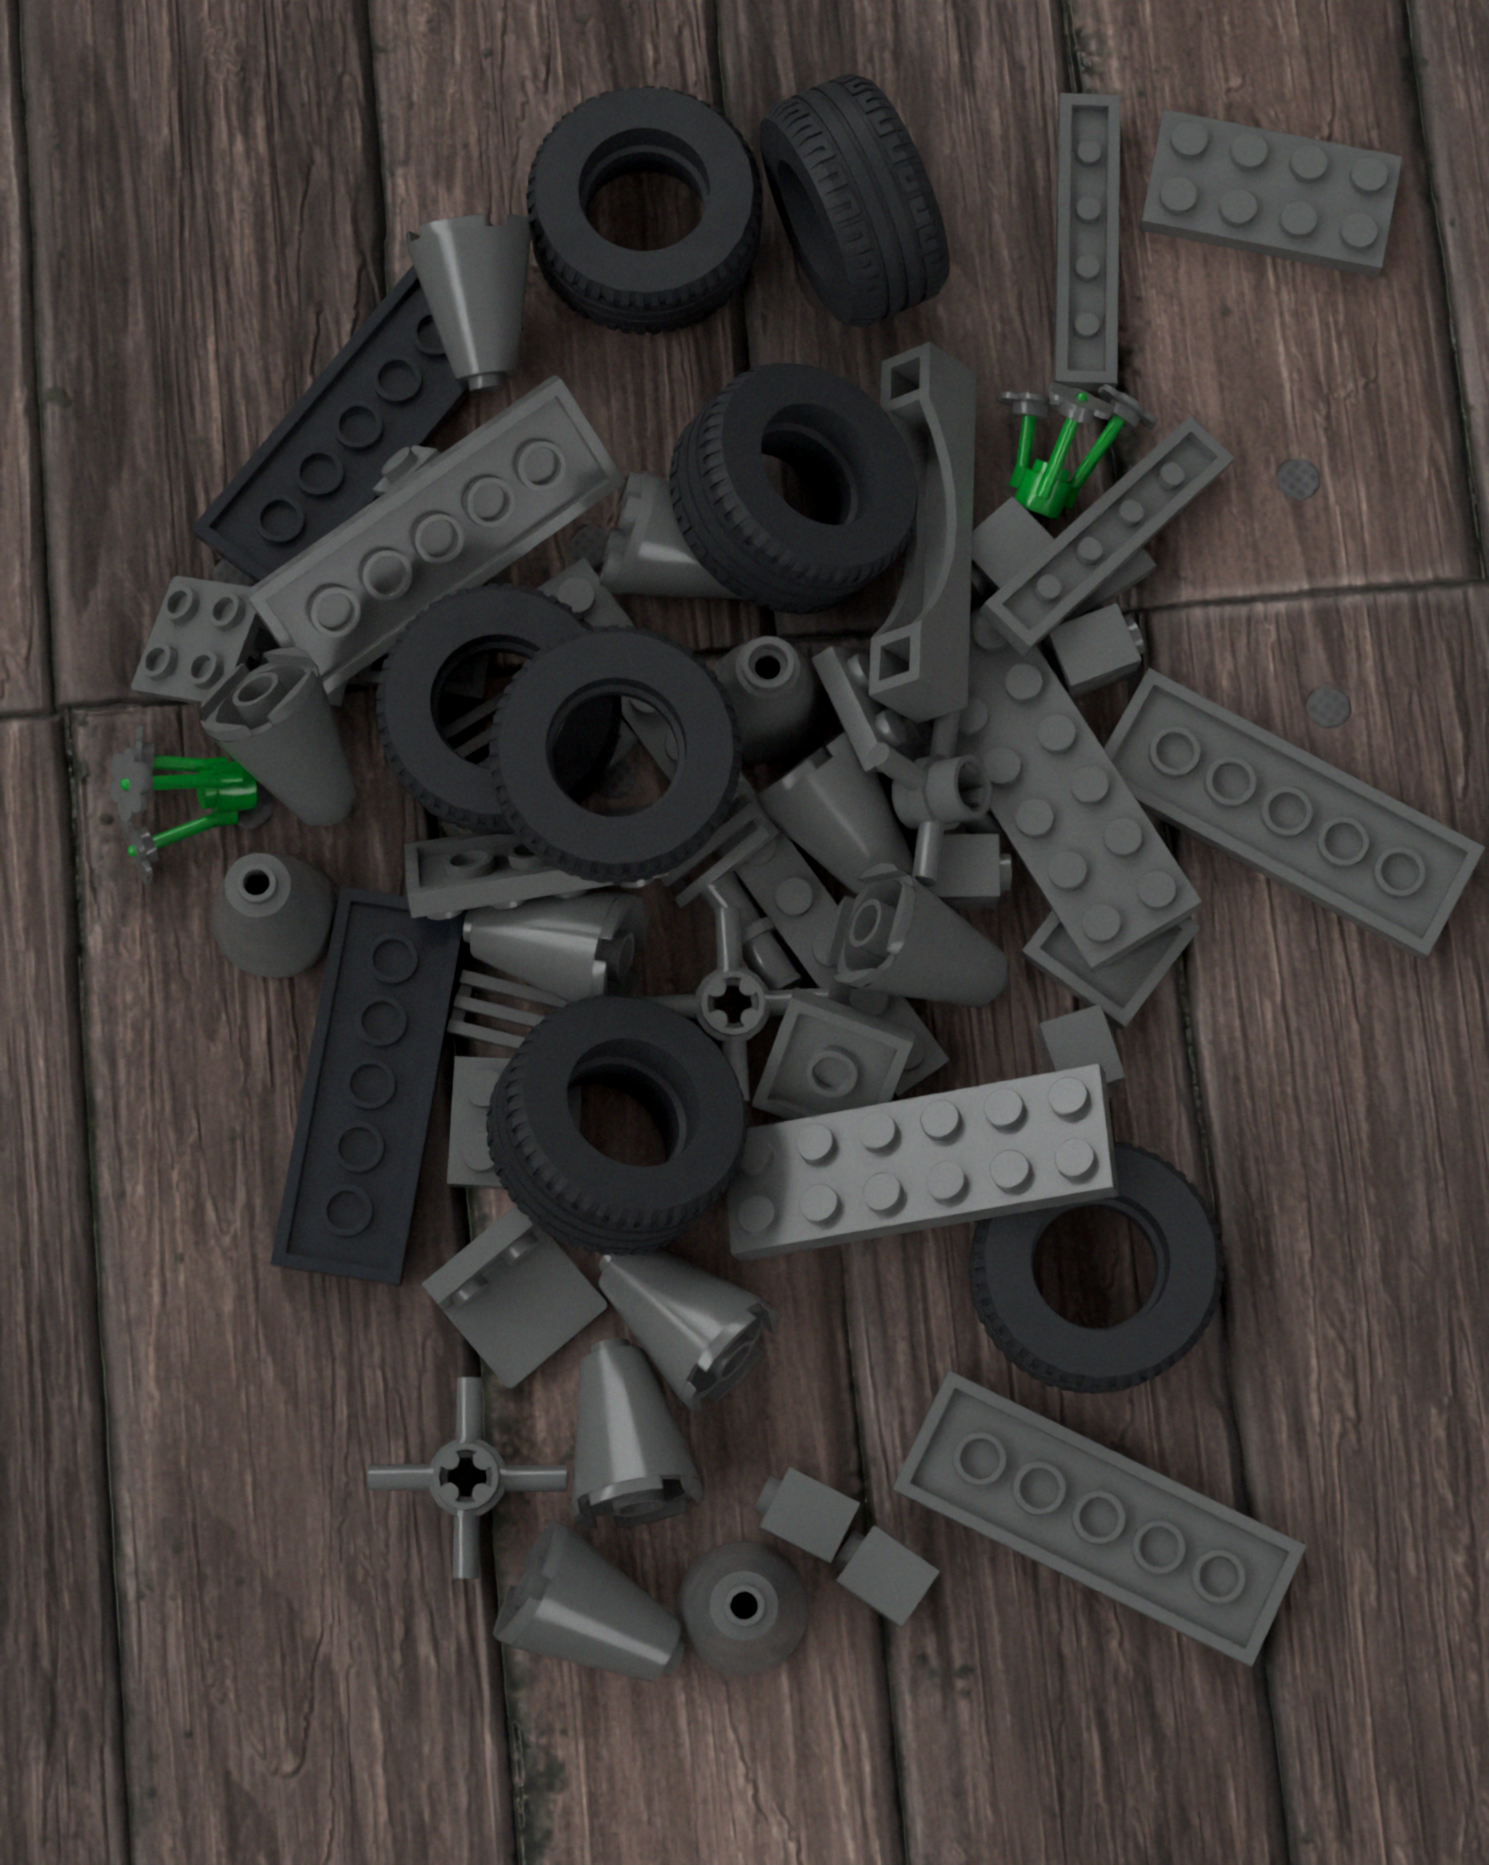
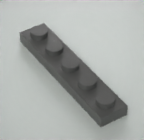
[1053,93,1121,391]
[979,416,1235,657]

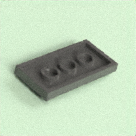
[1139,109,1403,278]
[404,803,669,920]

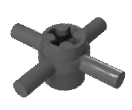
[869,709,1002,887]
[635,907,829,1101]
[367,1377,568,1579]

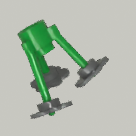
[997,382,1157,521]
[110,725,257,885]

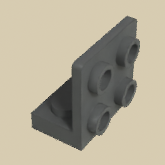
[131,576,280,705]
[421,1204,607,1389]

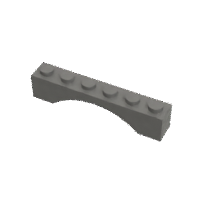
[869,341,977,724]

